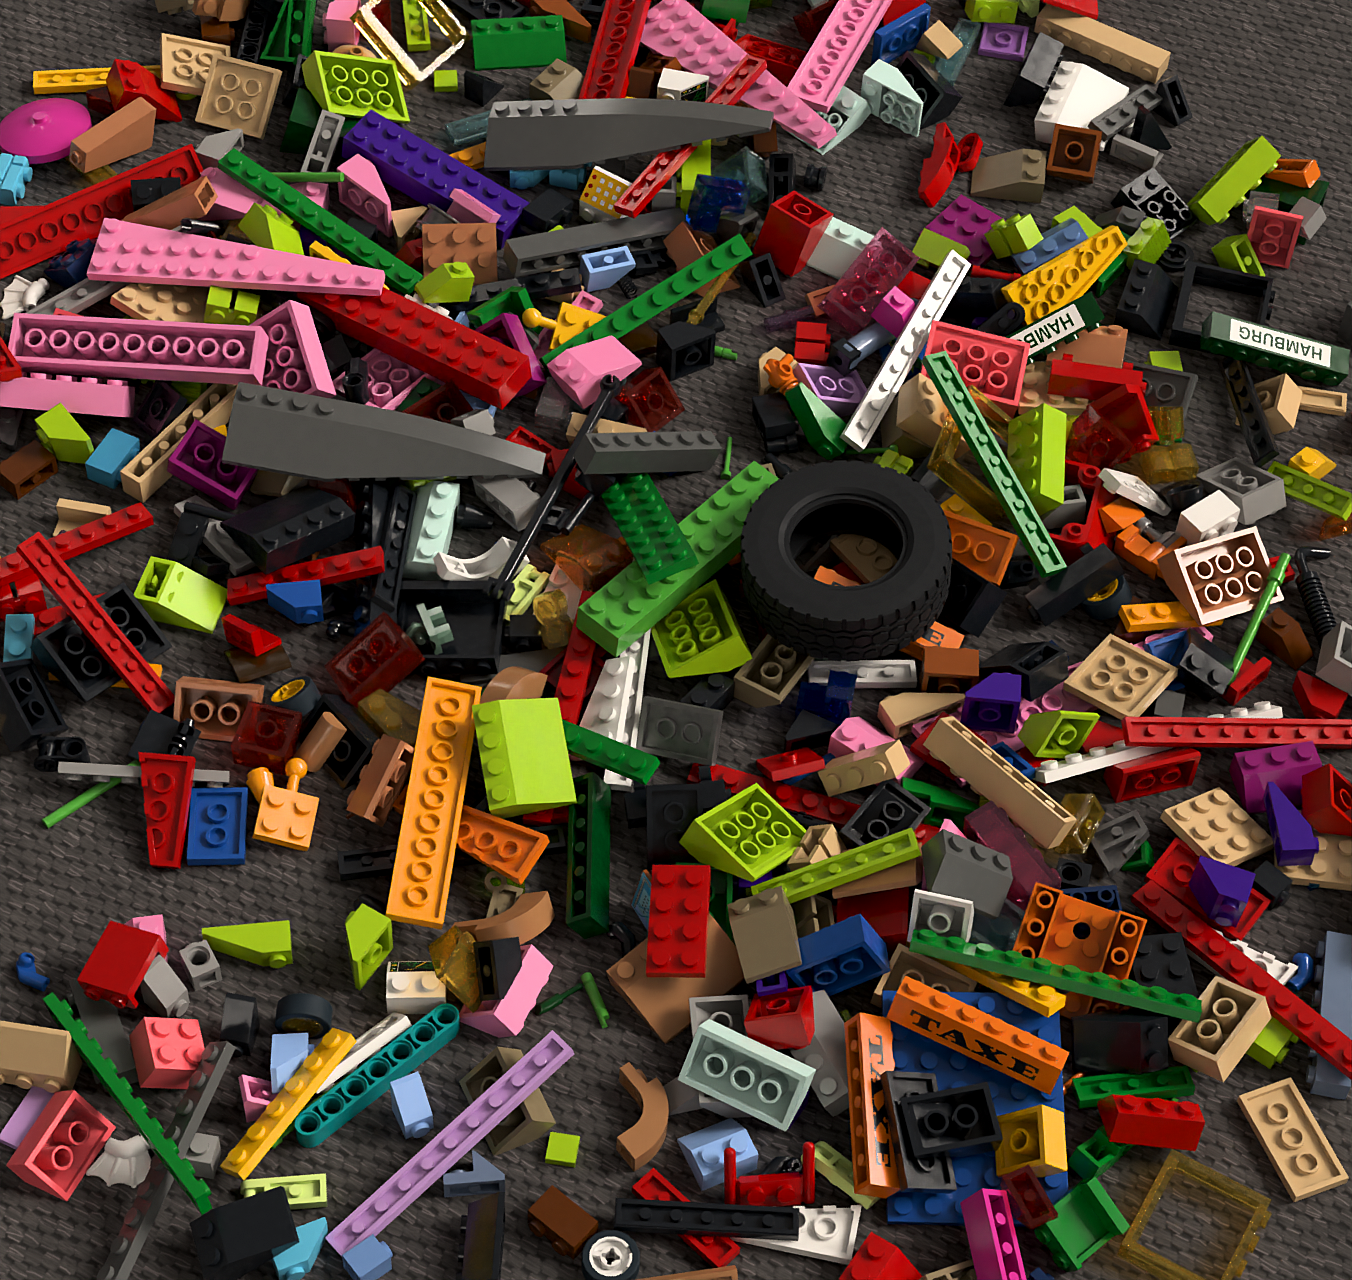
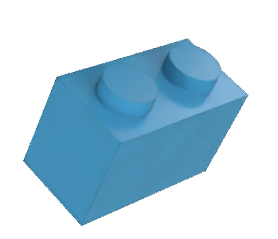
[85,428,141,489]

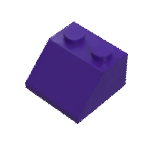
[960,673,1021,733]
[1188,855,1256,928]

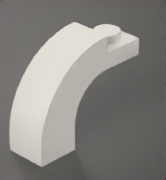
[433,537,530,581]

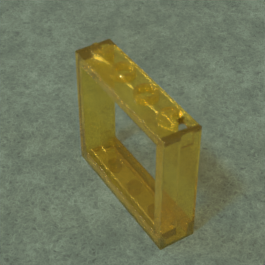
[350,0,472,90]
[927,384,1013,522]
[1117,1149,1272,1280]

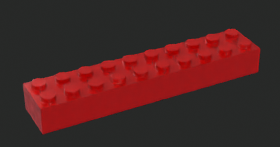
[296,287,532,410]

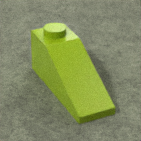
[202,920,293,968]

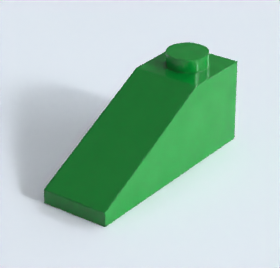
[784,382,848,460]

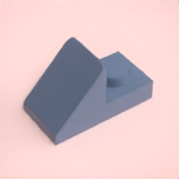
[443,1150,505,1197]

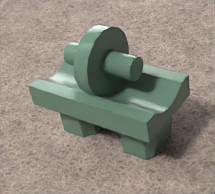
[406,603,454,655]

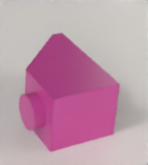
[870,286,916,338]

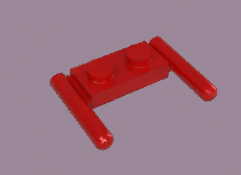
[724,1141,815,1207]

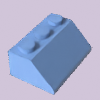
[1009,218,1088,276]

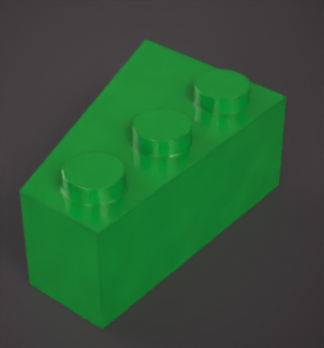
[260,0,316,64]

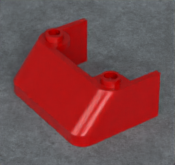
[1029,459,1121,567]

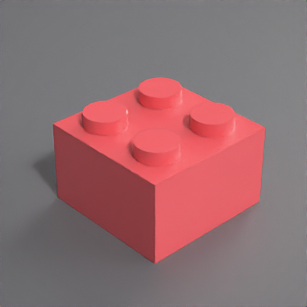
[129,1017,205,1089]

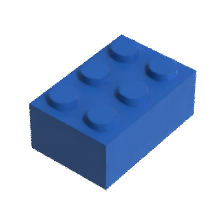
[786,914,891,996]

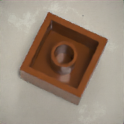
[1046,123,1102,183]
[919,646,979,694]

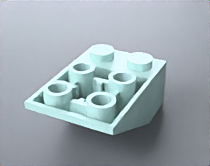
[861,59,923,137]
[787,85,872,155]

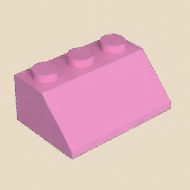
[828,717,926,786]
[459,944,553,1038]

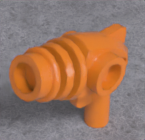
[763,354,799,396]

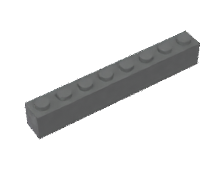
[503,207,692,278]

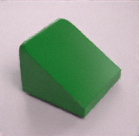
[1121,840,1154,872]

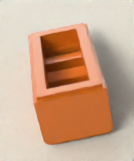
[1264,159,1321,188]

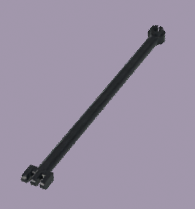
[483,374,621,602]

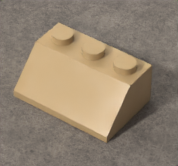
[0,1021,82,1093]

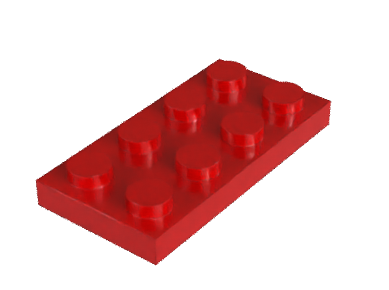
[1144,837,1271,941]
[646,865,711,978]

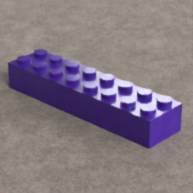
[342,109,529,250]

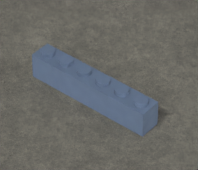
[1306,931,1352,1100]

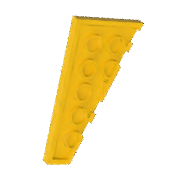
[1000,225,1128,327]

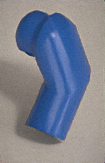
[16,952,50,992]
[1286,953,1314,993]

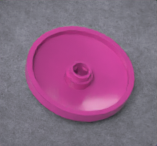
[0,98,93,164]

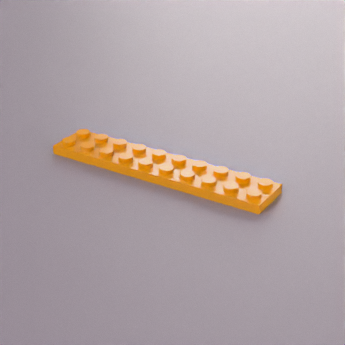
[385,676,482,930]

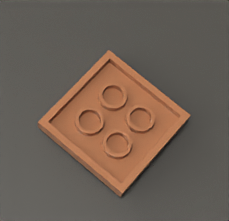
[422,223,498,286]

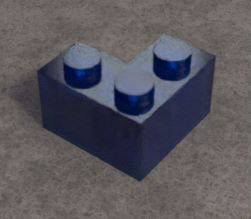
[685,174,751,233]
[794,670,857,727]

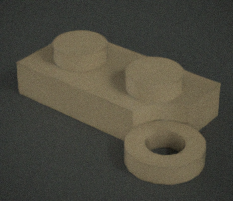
[484,871,523,918]

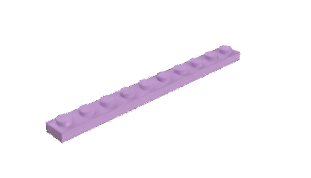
[325,1030,574,1257]

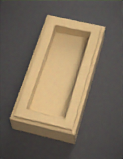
[1298,386,1347,416]

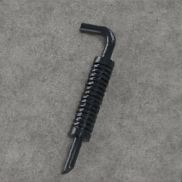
[1294,546,1337,649]

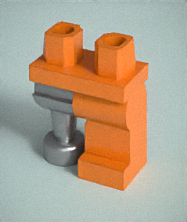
[1113,517,1187,580]

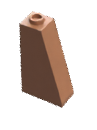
[69,97,156,173]
[122,176,218,230]

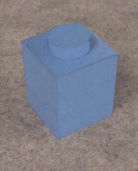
[342,1234,393,1280]

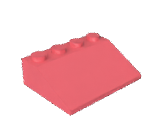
[920,320,1030,421]

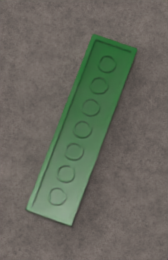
[601,473,699,585]

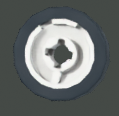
[582,1230,640,1280]

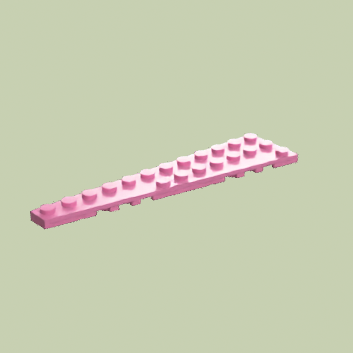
[86,218,385,296]

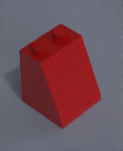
[752,191,834,277]
[832,886,909,961]

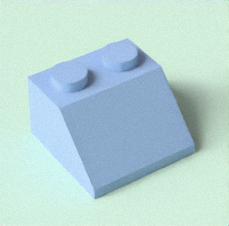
[677,1118,758,1191]

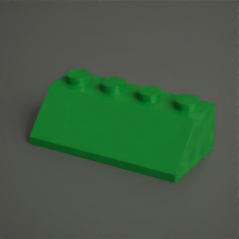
[471,15,567,71]

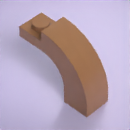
[192,0,251,21]
[474,666,548,739]
[451,891,555,953]
[616,1062,669,1172]

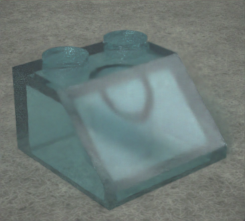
[711,146,768,206]

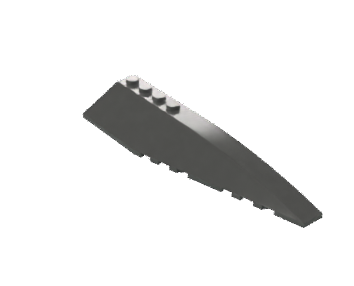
[484,98,774,171]
[222,382,546,482]

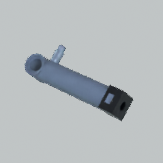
[826,298,919,377]

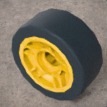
[1081,575,1132,620]
[266,676,321,723]

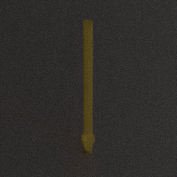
[686,233,757,325]

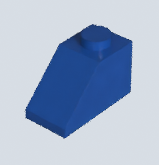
[266,580,324,624]

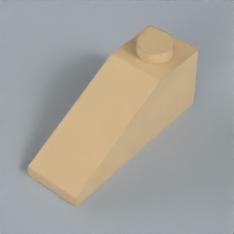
[877,692,965,740]

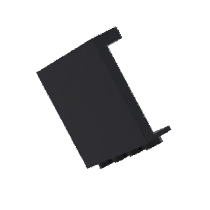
[387,581,508,675]

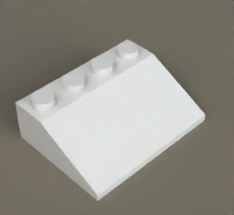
[1034,61,1129,151]

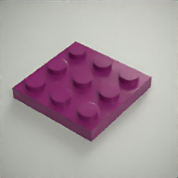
[919,194,1006,270]

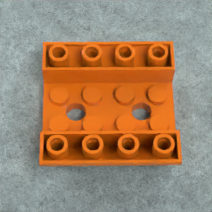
[1012,882,1147,1019]

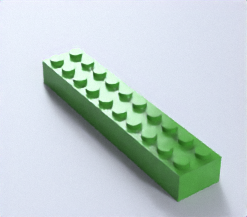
[576,461,779,658]

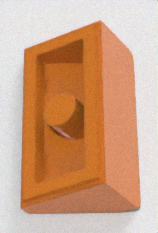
[1098,496,1145,534]

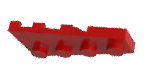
[138,752,196,869]

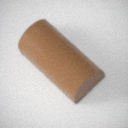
[293,712,347,772]

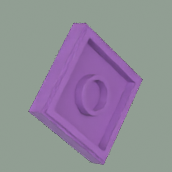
[978,22,1029,62]

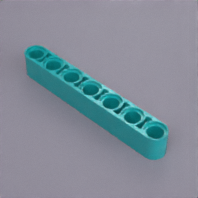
[295,1003,460,1148]

